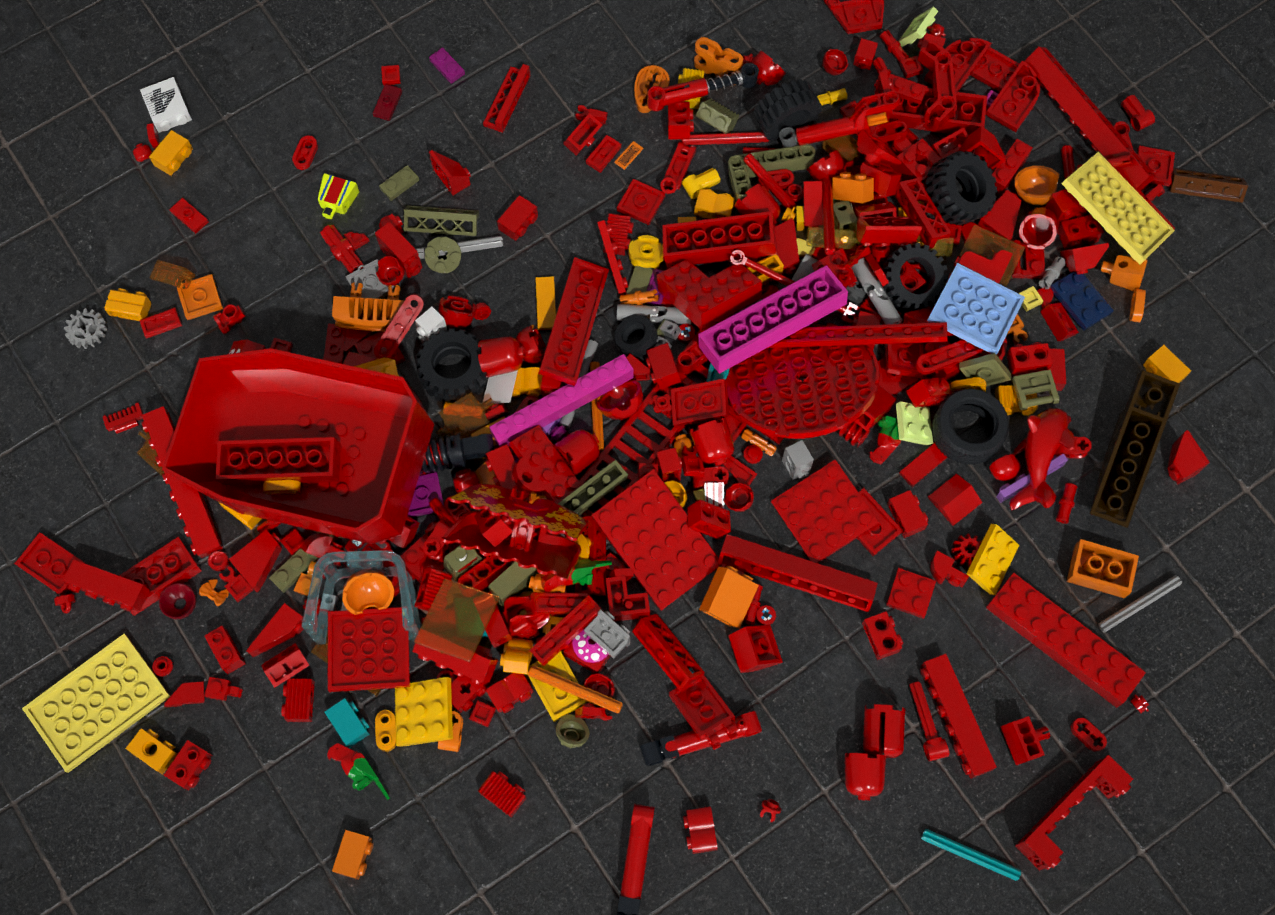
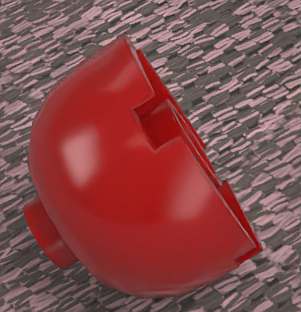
[752,51,786,86]
[807,150,844,183]
[438,296,477,330]
[516,325,546,363]

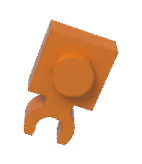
[1007,314,1028,345]

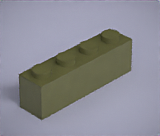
[558,460,628,516]

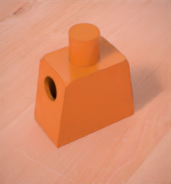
[1101,255,1148,291]

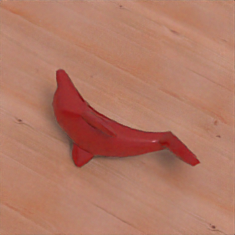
[1009,408,1076,510]

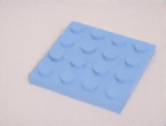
[927,263,1025,355]

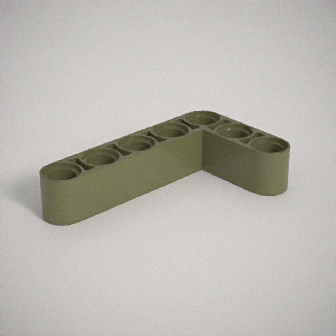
[728,145,815,203]

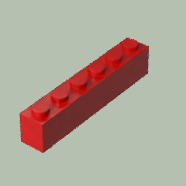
[920,654,997,779]

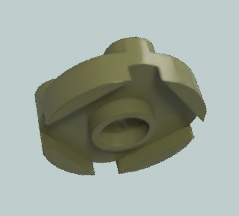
[425,237,461,273]

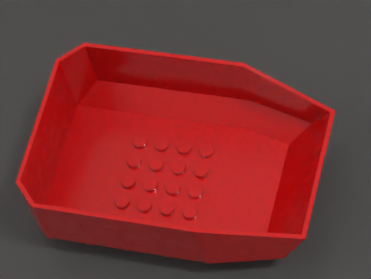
[162,348,434,545]

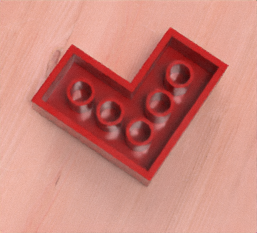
[657,259,762,331]

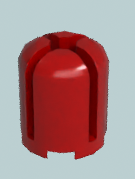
[863,704,905,758]

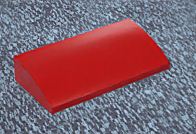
[119,537,202,616]

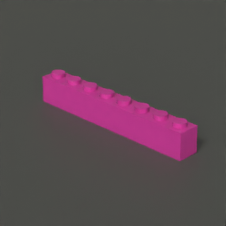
[489,354,634,447]

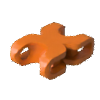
[694,37,743,85]

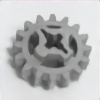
[64,308,107,349]

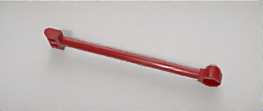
[730,250,861,324]

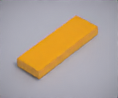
[536,276,556,331]

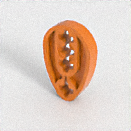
[634,65,670,113]

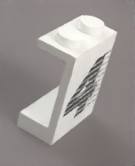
[140,77,192,133]

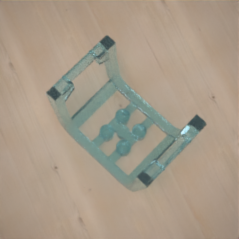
[302,550,421,644]

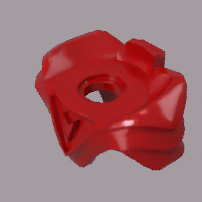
[502,595,550,640]

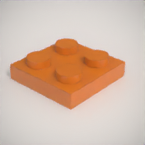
[176,274,223,320]

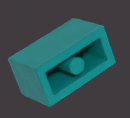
[325,698,370,748]

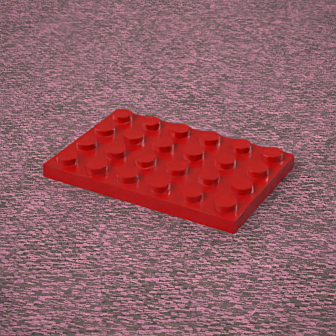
[590,469,721,611]

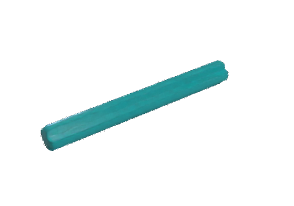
[921,829,1021,881]

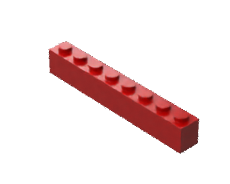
[141,406,224,558]
[718,534,878,612]

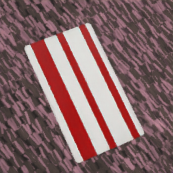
[705,482,724,509]

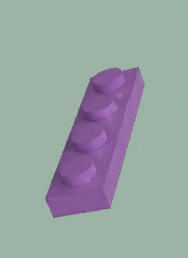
[996,454,1068,503]

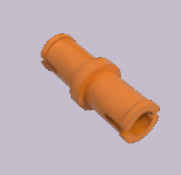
[620,289,658,305]

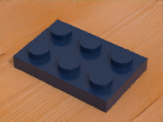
[1050,271,1114,331]

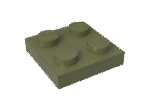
[959,353,1011,386]

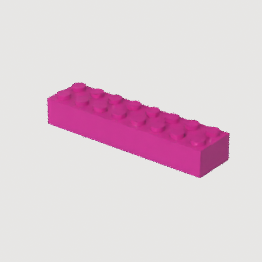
[698,265,848,374]

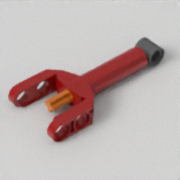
[779,91,908,148]

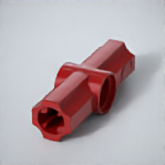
[320,225,363,274]

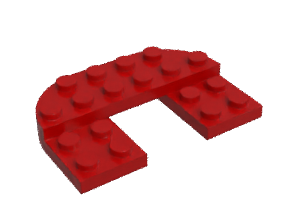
[924,38,1040,132]

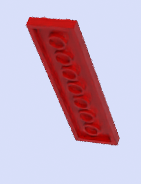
[538,257,609,386]

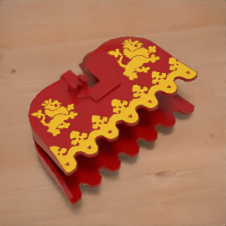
[440,484,588,582]

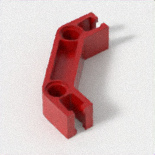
[918,40,956,131]

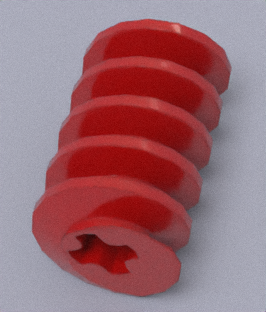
[835,421,870,448]

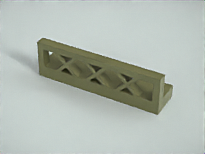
[404,205,479,236]

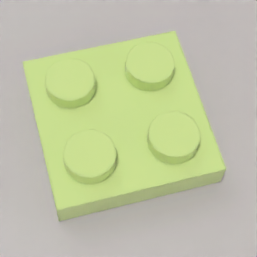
[899,6,938,47]
[896,402,933,446]

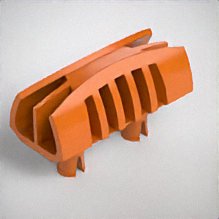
[332,282,410,332]

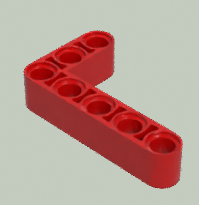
[444,496,510,598]

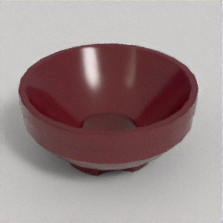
[159,583,196,620]

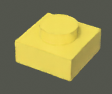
[1019,286,1043,312]

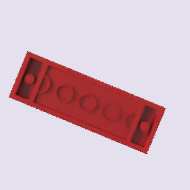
[1015,755,1133,871]

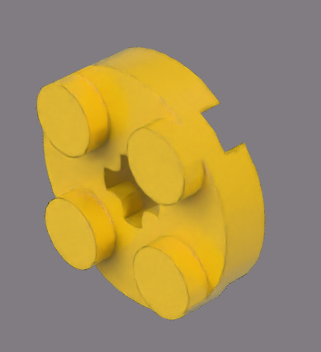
[628,235,664,268]

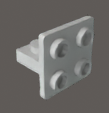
[584,609,630,659]

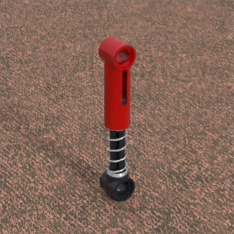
[647,63,759,111]

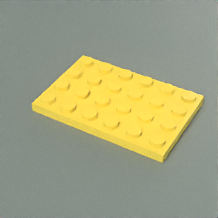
[1061,152,1175,264]
[22,634,171,773]

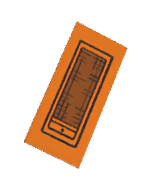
[614,141,644,170]

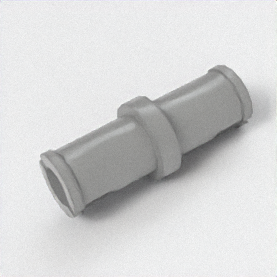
[1039,256,1066,289]

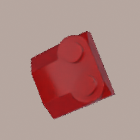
[856,129,902,166]

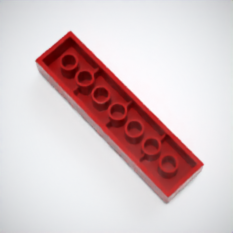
[986,573,1146,708]

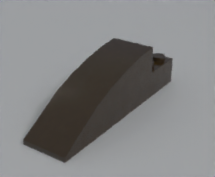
[1089,370,1180,528]

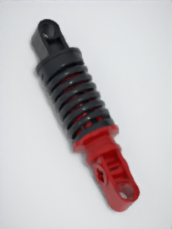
[420,432,494,475]

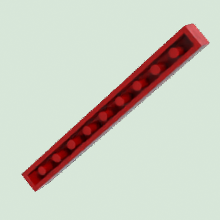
[1024,46,1156,192]

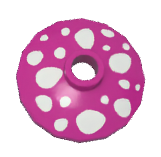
[572,630,608,663]

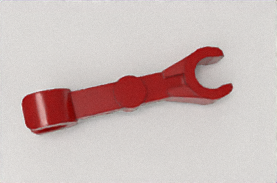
[838,245,871,277]

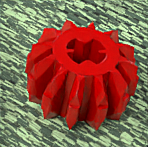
[951,534,982,567]

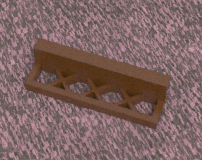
[1169,168,1248,203]

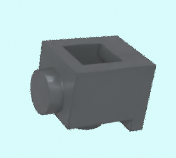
[847,277,867,304]

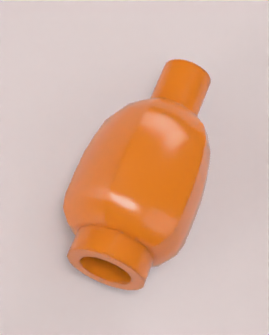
[674,434,693,459]
[529,574,566,593]

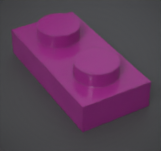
[429,48,465,84]

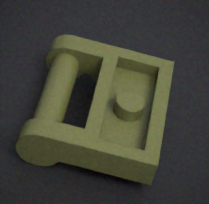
[1012,370,1059,410]

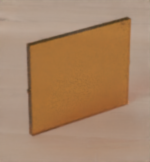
[414,579,500,662]

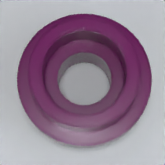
[550,425,568,442]

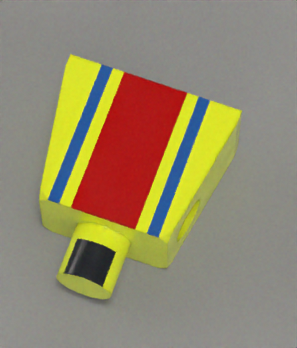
[318,174,359,219]

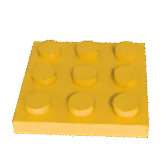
[395,677,453,747]

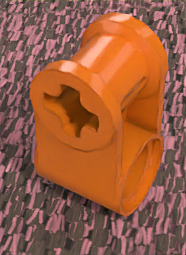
[438,711,463,752]

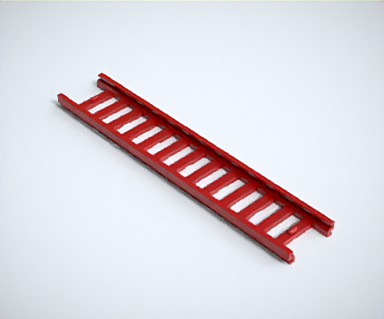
[579,330,709,533]

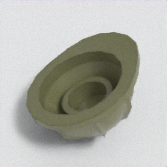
[555,714,590,749]

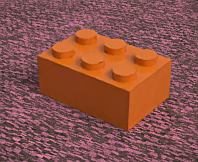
[1066,539,1139,598]

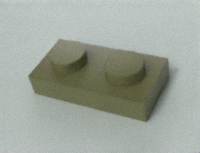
[379,165,419,201]

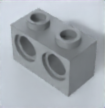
[782,440,814,480]

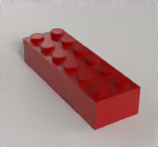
[876,88,987,135]
[663,211,777,268]
[215,437,341,485]

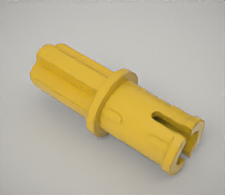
[817,88,847,106]

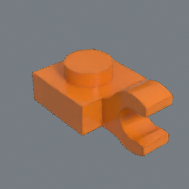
[293,561,321,598]

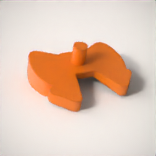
[199,579,229,606]

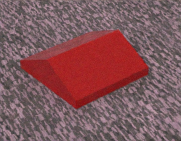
[927,474,982,526]

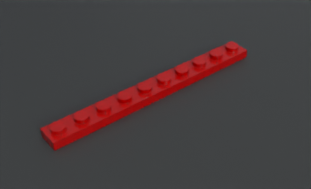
[767,322,947,348]

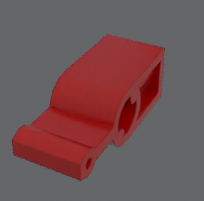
[473,591,512,648]

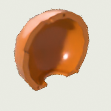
[1015,166,1060,205]
[342,569,394,615]

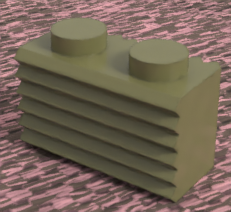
[696,98,739,134]

